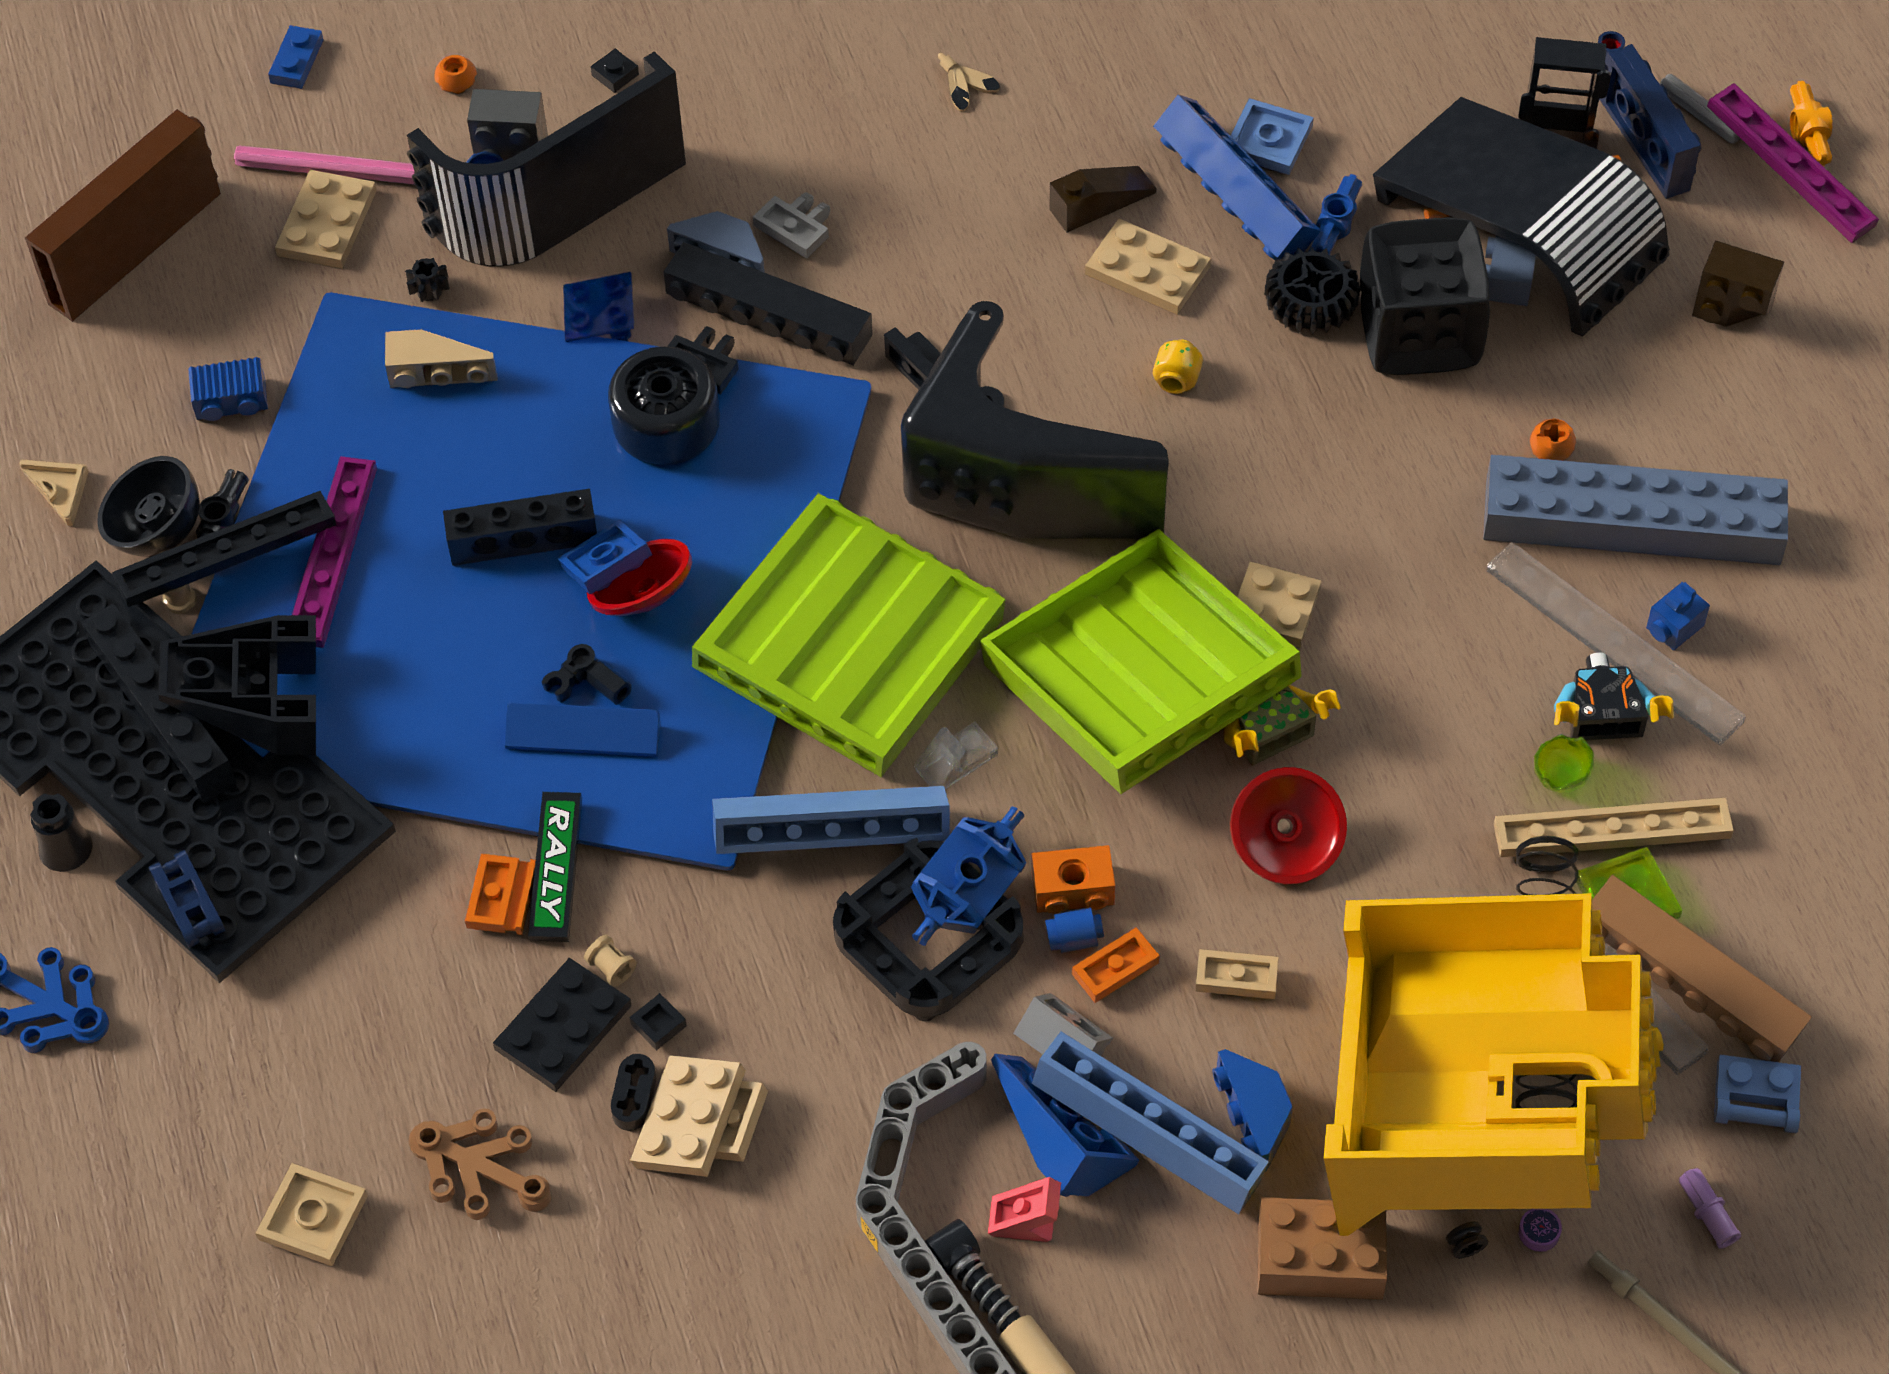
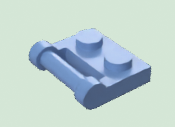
[1714,1055,1801,1133]

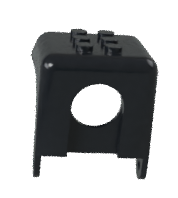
[901,301,1169,539]

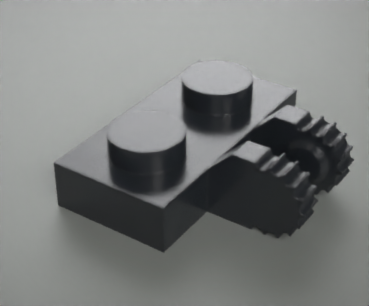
[667,326,739,395]

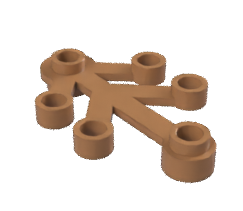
[409,1109,552,1220]

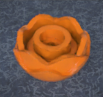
[434,55,477,94]

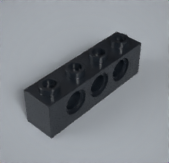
[443,488,597,566]

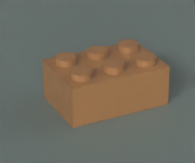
[1258,1197,1387,1300]

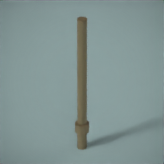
[1588,1250,1743,1374]

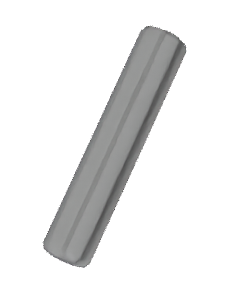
[1660,74,1741,144]

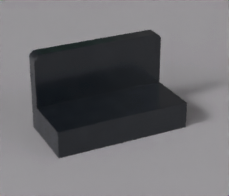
[884,327,941,390]

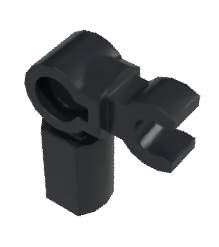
[541,644,632,705]

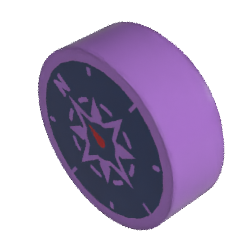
[1519,1209,1562,1252]

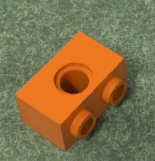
[1031,845,1115,914]

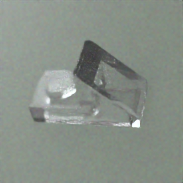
[914,722,998,789]

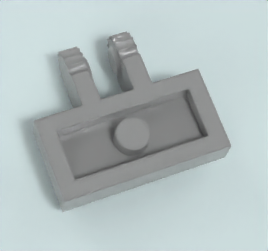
[753,192,831,259]

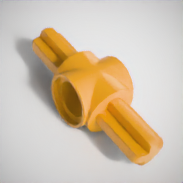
[1790,81,1833,167]

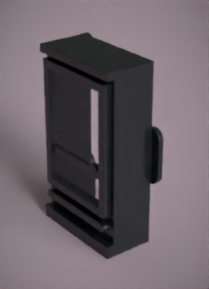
[1518,37,1611,149]

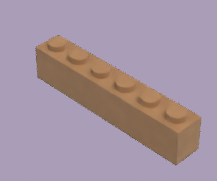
[1592,874,1812,1062]

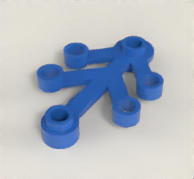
[0,947,109,1053]

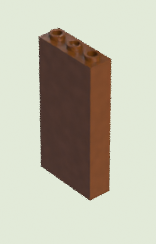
[25,109,221,322]

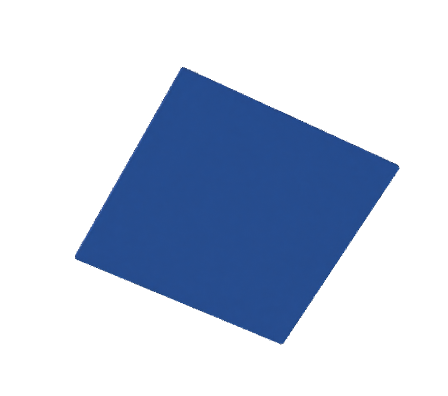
[191,292,871,871]

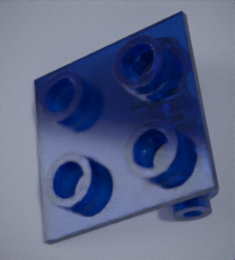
[563,272,634,342]

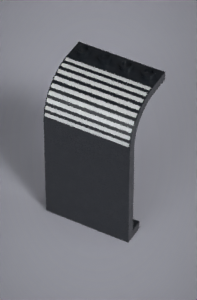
[407,51,686,266]
[1373,97,1670,337]

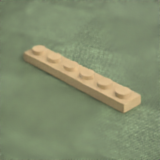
[1494,798,1734,858]

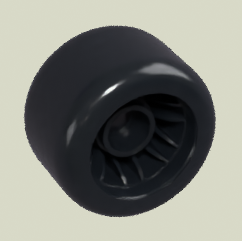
[608,346,720,465]

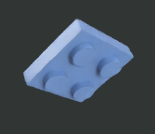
[1231,98,1313,175]

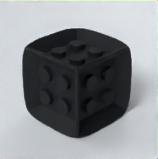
[1360,218,1490,375]

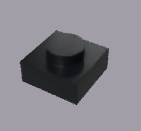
[590,48,639,93]
[629,993,687,1051]

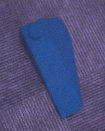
[991,1054,1140,1197]

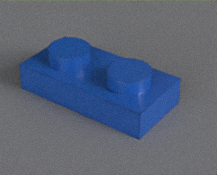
[268,25,324,89]

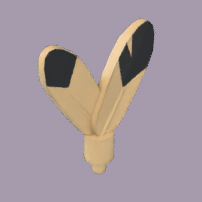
[938,53,1000,112]

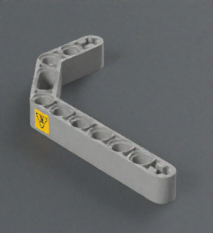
[856,1042,1016,1374]

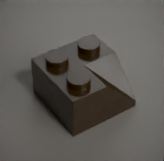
[1692,240,1784,327]

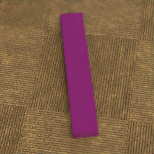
[1707,83,1879,243]
[292,456,377,648]

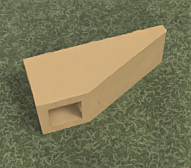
[385,329,497,388]

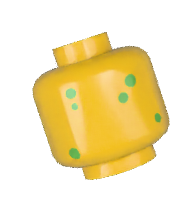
[1152,339,1203,394]

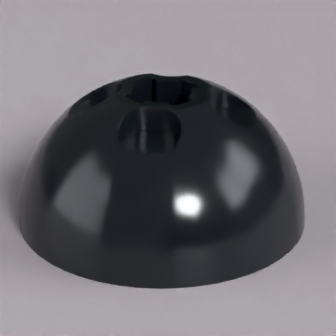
[97,456,200,556]

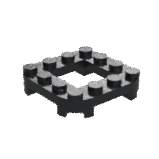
[833,838,1024,1021]

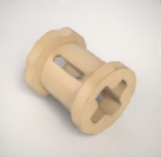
[162,583,197,614]
[584,935,637,987]

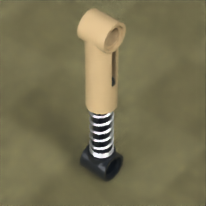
[924,1219,1076,1374]

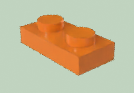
[1072,927,1160,1003]

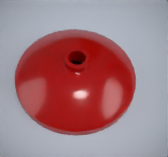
[587,539,692,616]
[1230,767,1347,884]

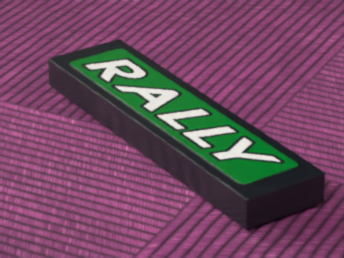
[528,792,583,942]

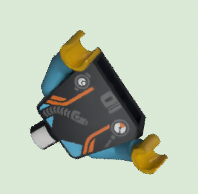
[1554,653,1674,741]

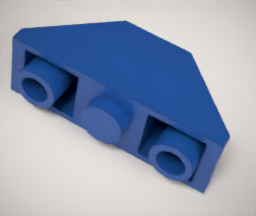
[1212,1049,1293,1172]

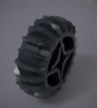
[1264,246,1361,335]

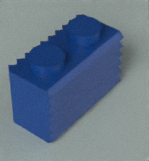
[188,357,268,421]

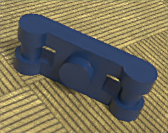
[148,850,226,948]

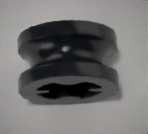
[1446,1221,1489,1259]

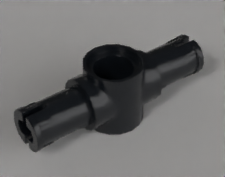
[196,469,249,539]

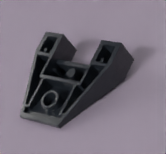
[158,615,316,755]

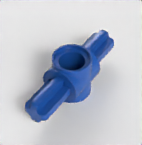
[1310,174,1362,255]

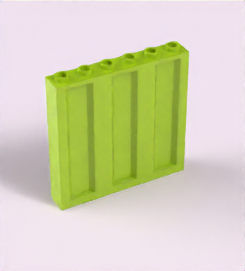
[692,493,1006,777]
[980,529,1302,794]

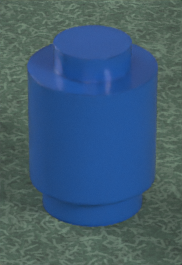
[1045,908,1104,953]

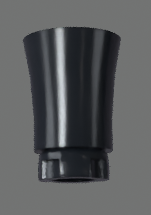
[30,793,93,872]

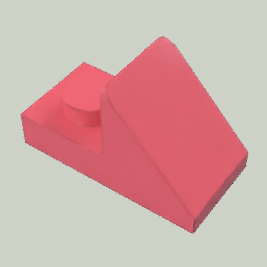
[988,1177,1061,1242]

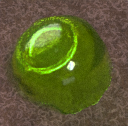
[1534,734,1594,793]

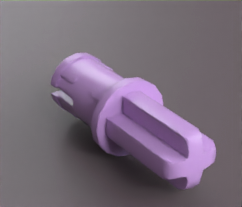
[1679,1168,1741,1249]

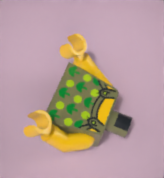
[1224,684,1341,766]

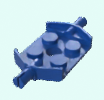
[911,806,1026,946]

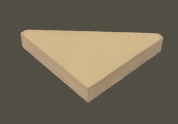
[20,460,89,526]

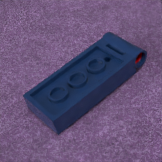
[1589,31,1701,199]

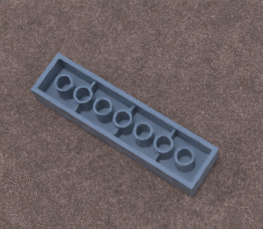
[1483,455,1788,565]

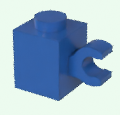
[1646,582,1710,651]

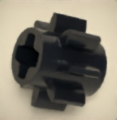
[405,258,450,302]

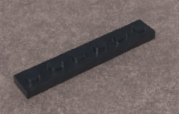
[112,491,336,608]

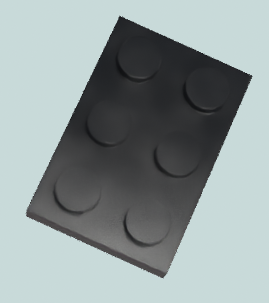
[493,957,632,1092]

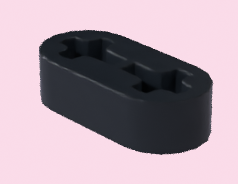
[611,1054,656,1131]

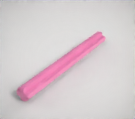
[234,145,415,185]

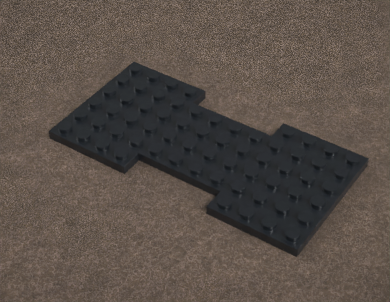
[0,560,396,984]

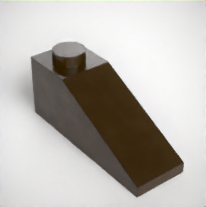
[1049,166,1157,233]

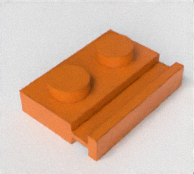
[465,854,536,935]

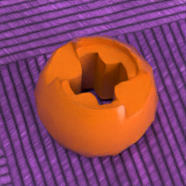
[1530,418,1576,461]

